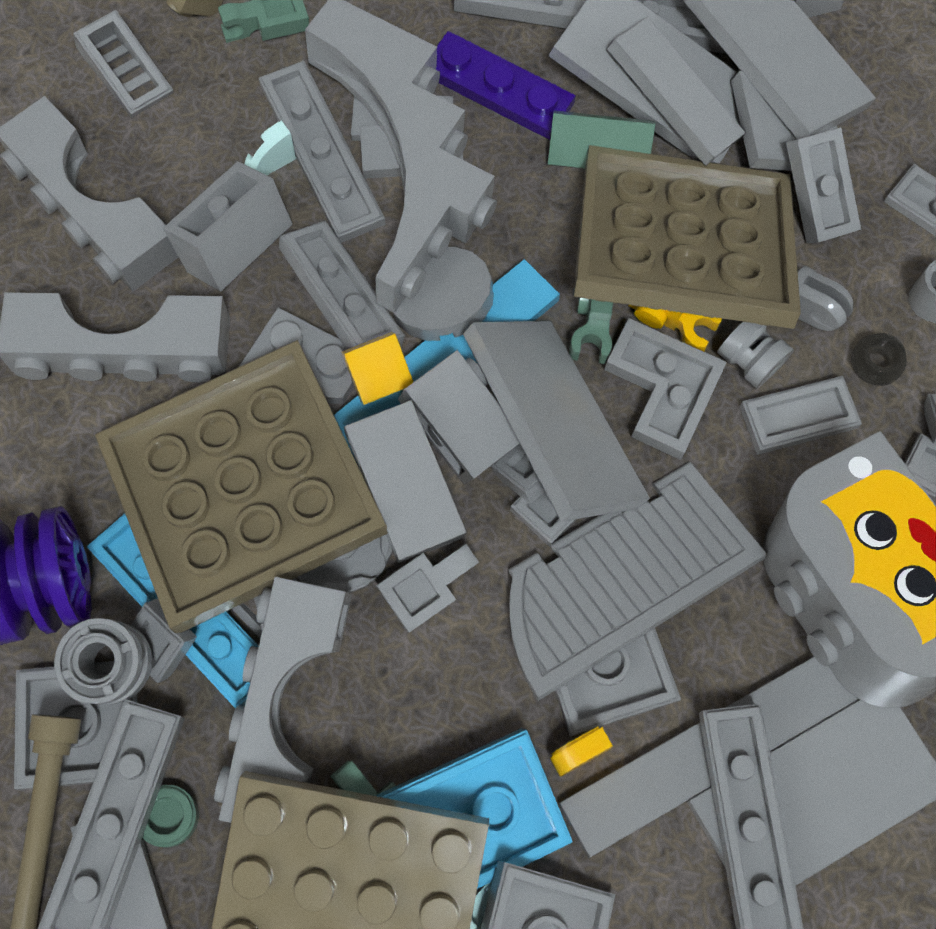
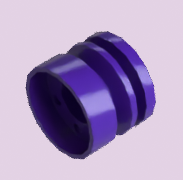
[0,506,92,645]

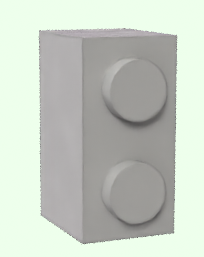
[163,161,293,292]
[398,350,520,485]

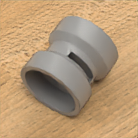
[717,322,794,389]

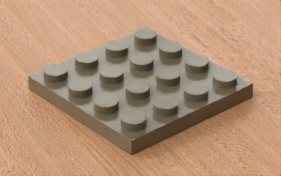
[574,145,801,329]
[95,340,388,633]
[212,771,489,929]

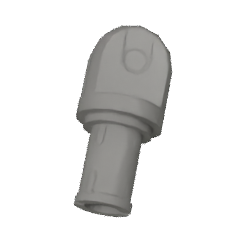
[797,266,853,331]

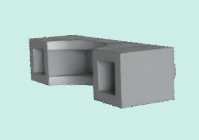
[0,96,178,292]
[0,292,230,383]
[214,577,352,823]

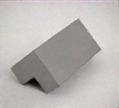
[344,400,467,563]

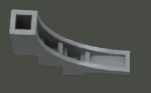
[305,0,497,313]

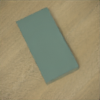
[548,110,655,168]

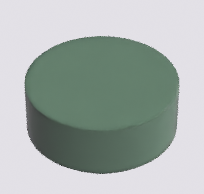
[142,785,199,848]

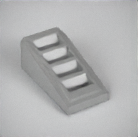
[73,10,174,118]

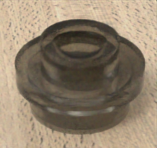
[851,333,907,386]

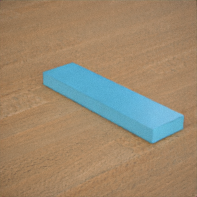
[86,514,259,709]

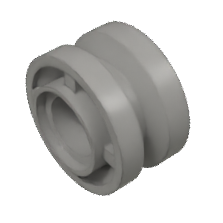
[54,618,152,704]

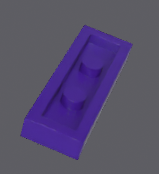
[436,31,576,140]

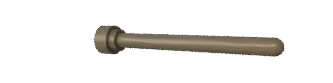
[10,714,82,929]

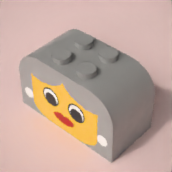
[762,431,936,708]

